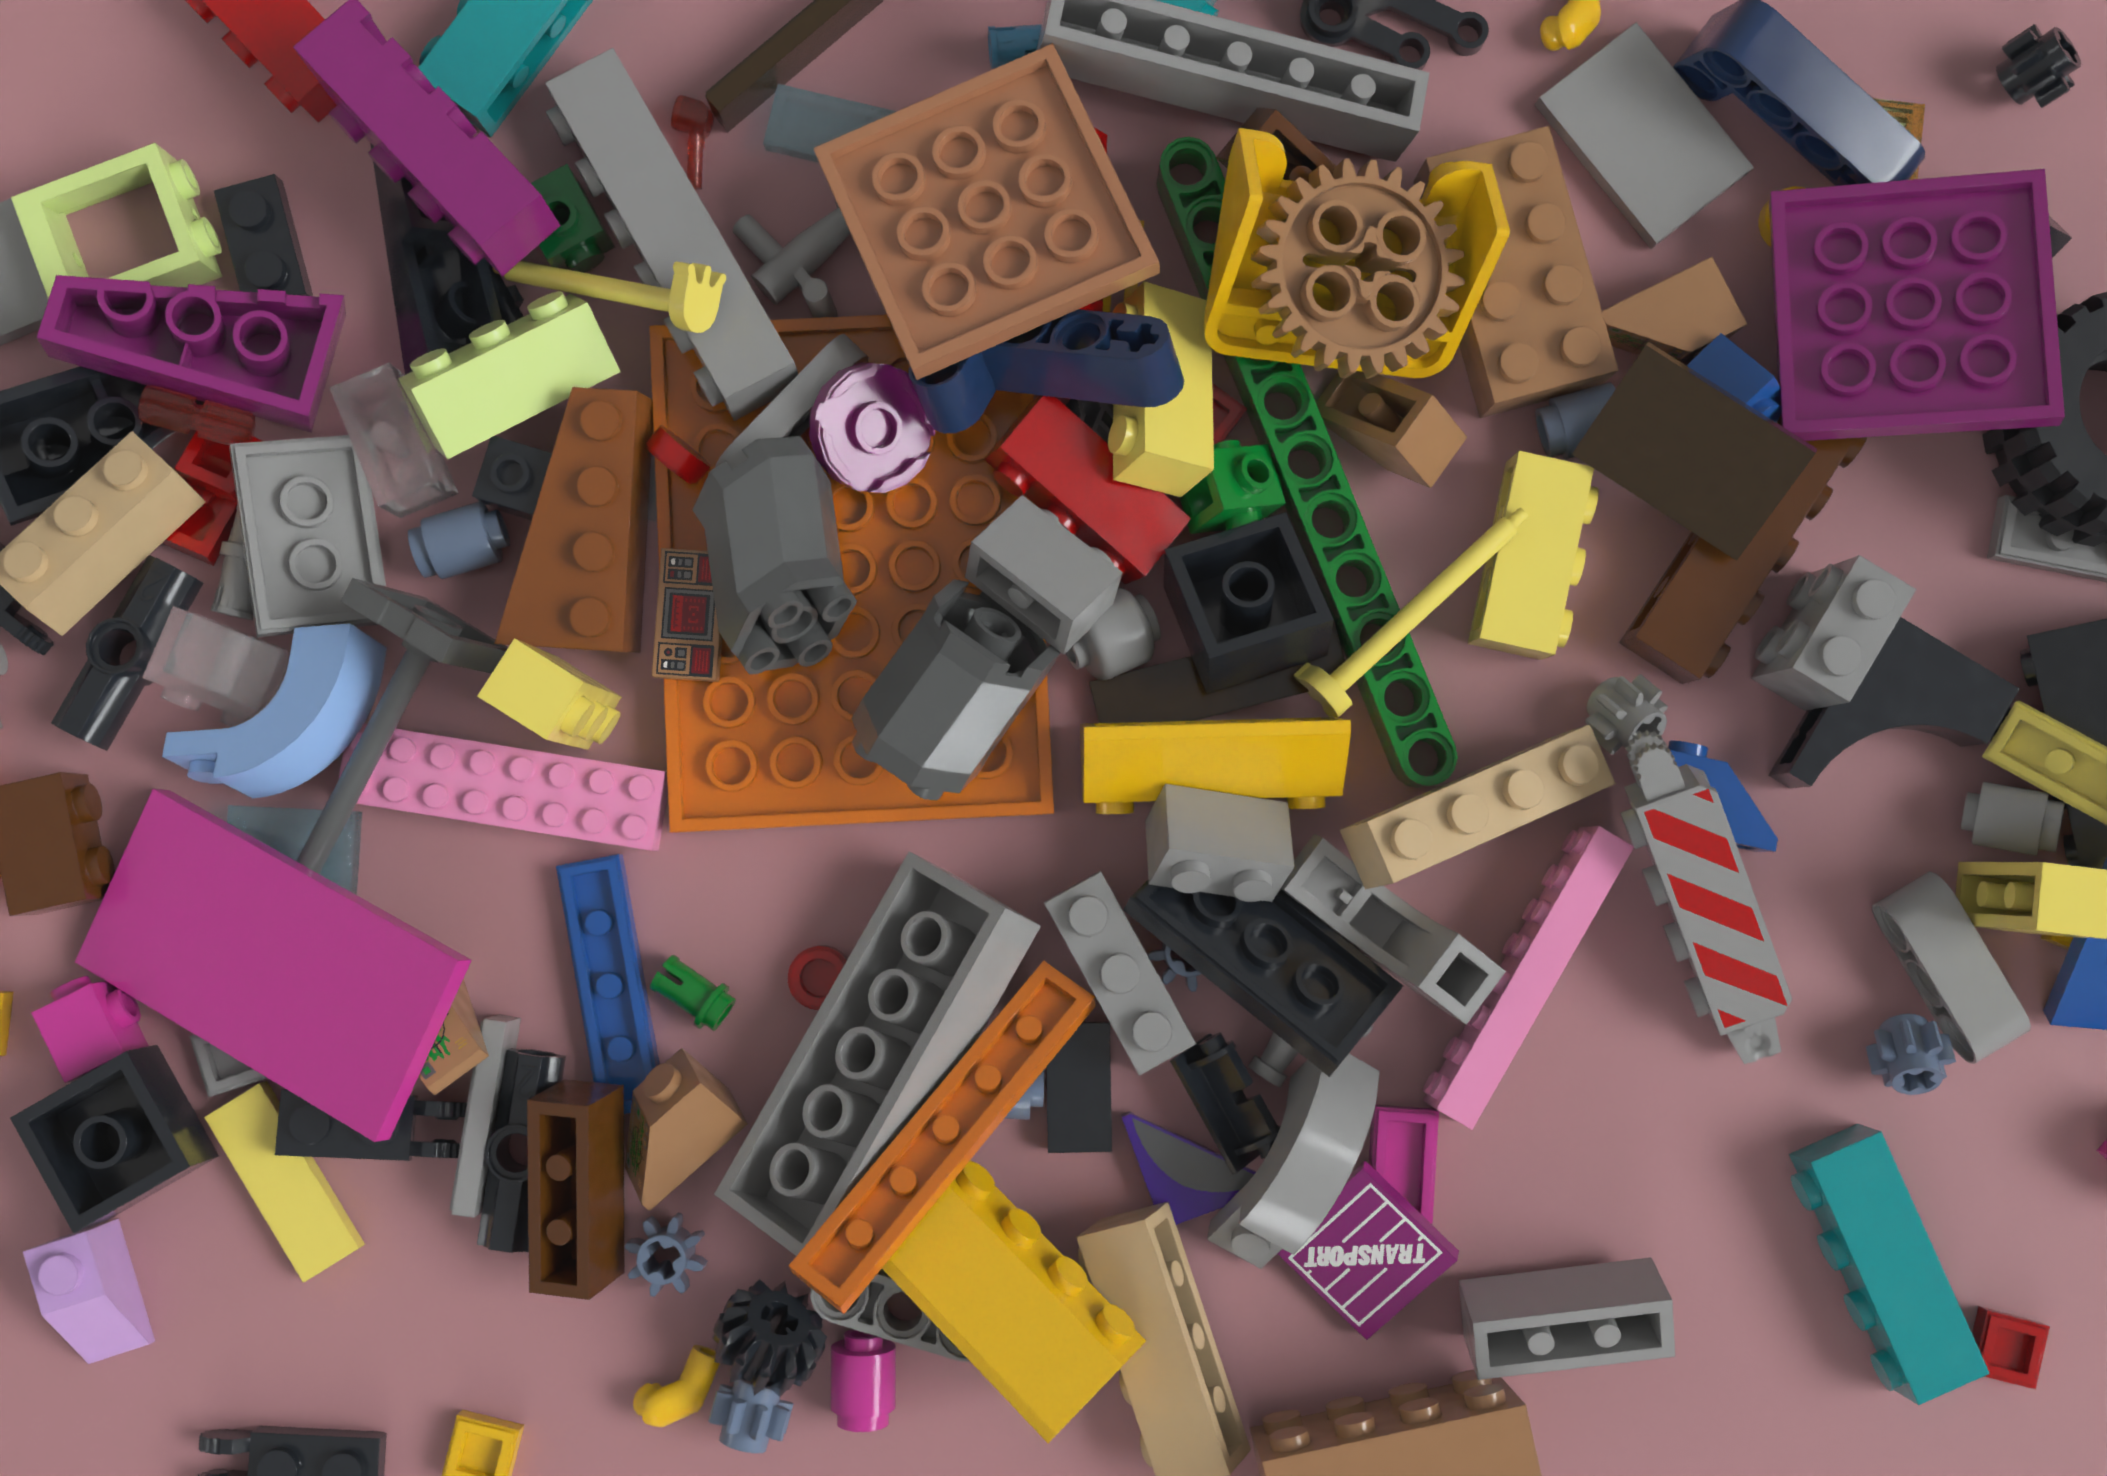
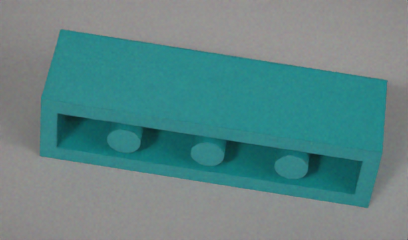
[418,0,593,137]
[1789,1124,1990,1405]

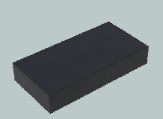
[1047,1021,1112,1153]

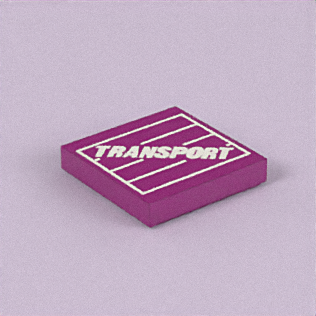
[1277,1161,1459,1340]

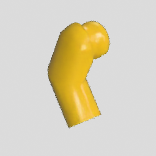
[1540,0,1601,51]
[633,1345,720,1428]

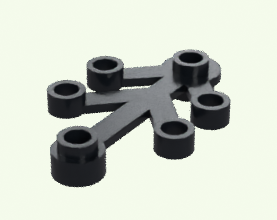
[1300,0,1489,70]

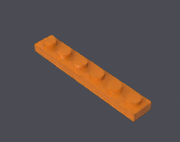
[789,961,1096,1314]

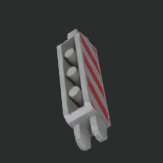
[1620,729,1792,1064]

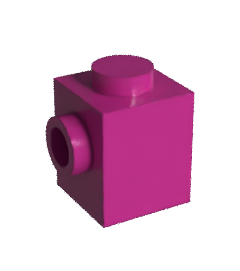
[31,976,149,1083]

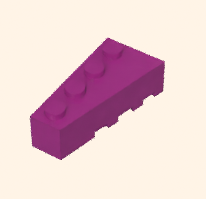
[293,0,561,277]
[37,275,346,433]

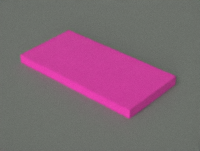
[75,789,472,1142]

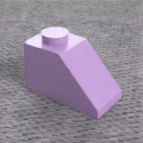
[23,1218,155,1364]

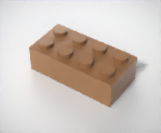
[1413,126,1619,418]
[1249,1369,1542,1476]

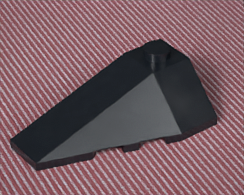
[0,366,213,526]

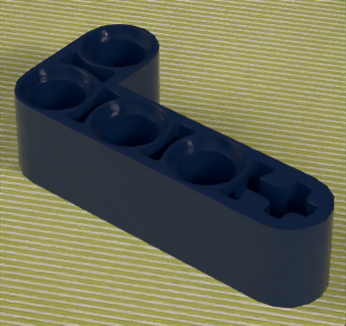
[1673,0,1926,186]
[908,309,1185,433]

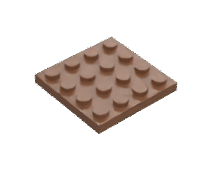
[813,43,1160,380]

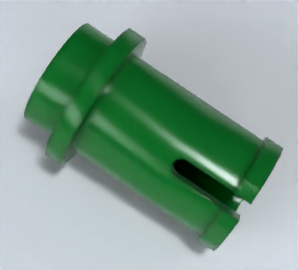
[650,955,736,1031]

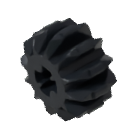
[712,1279,827,1397]

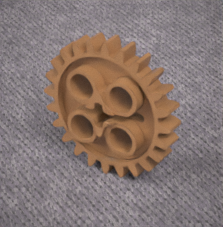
[1251,158,1465,379]

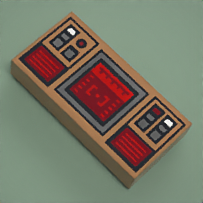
[652,548,723,682]

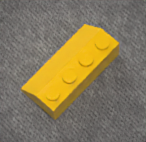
[1080,717,1351,814]
[882,1160,1146,1443]

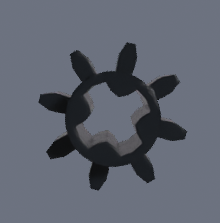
[1996,24,2081,108]

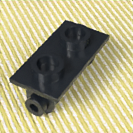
[1170,1032,1281,1175]

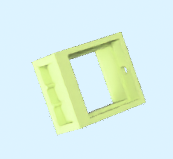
[11,143,223,299]

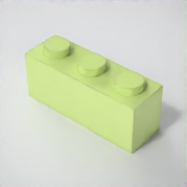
[398,291,621,459]

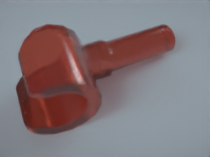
[671,95,714,190]

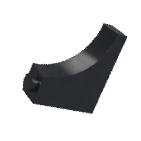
[1768,617,2020,788]

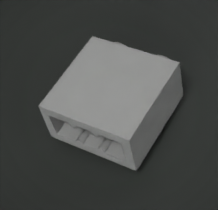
[1751,555,1917,711]

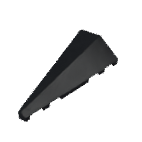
[370,143,524,375]

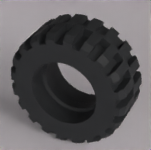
[1982,292,2107,547]

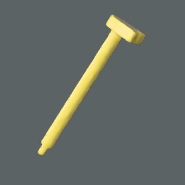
[493,261,726,333]
[1293,507,1528,718]

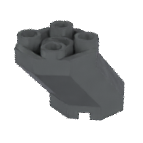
[692,436,857,674]
[851,579,1061,800]

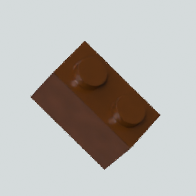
[0,772,115,916]

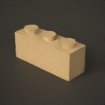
[0,431,206,636]

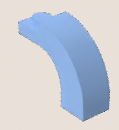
[162,623,387,799]

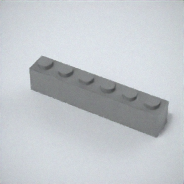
[1036,0,1430,162]
[545,48,798,421]

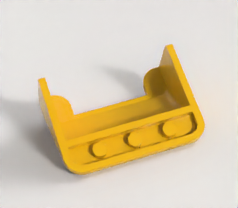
[1203,128,1510,378]

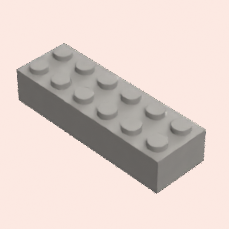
[714,851,1041,1256]

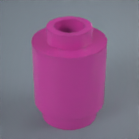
[831,1329,896,1432]

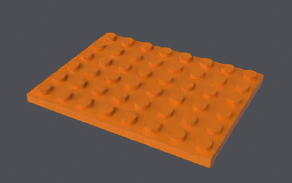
[649,314,1054,833]

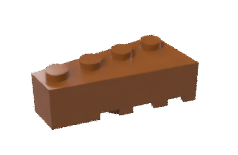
[494,387,653,653]

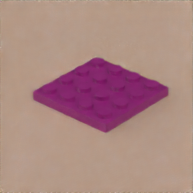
[1769,169,2065,441]

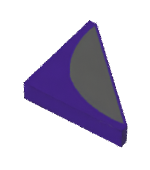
[1121,1111,1257,1225]

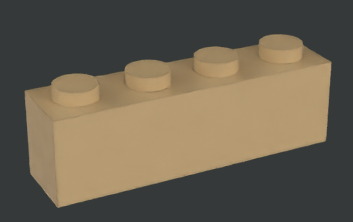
[1340,724,1616,890]
[1076,1202,1251,1476]

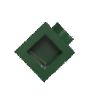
[531,164,615,273]

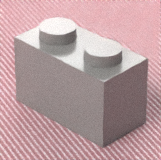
[965,495,1123,655]
[1145,784,1295,902]

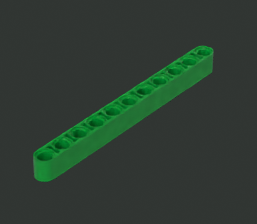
[1156,136,1458,788]

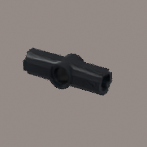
[51,555,204,751]
[477,1048,566,1253]

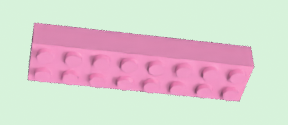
[338,724,668,851]
[1423,826,1634,1130]

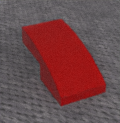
[162,416,263,566]

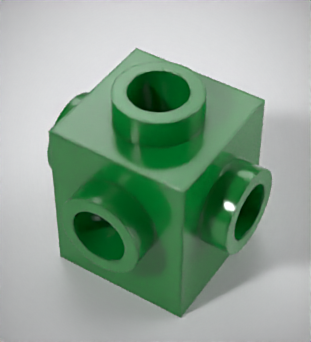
[1179,440,1286,534]

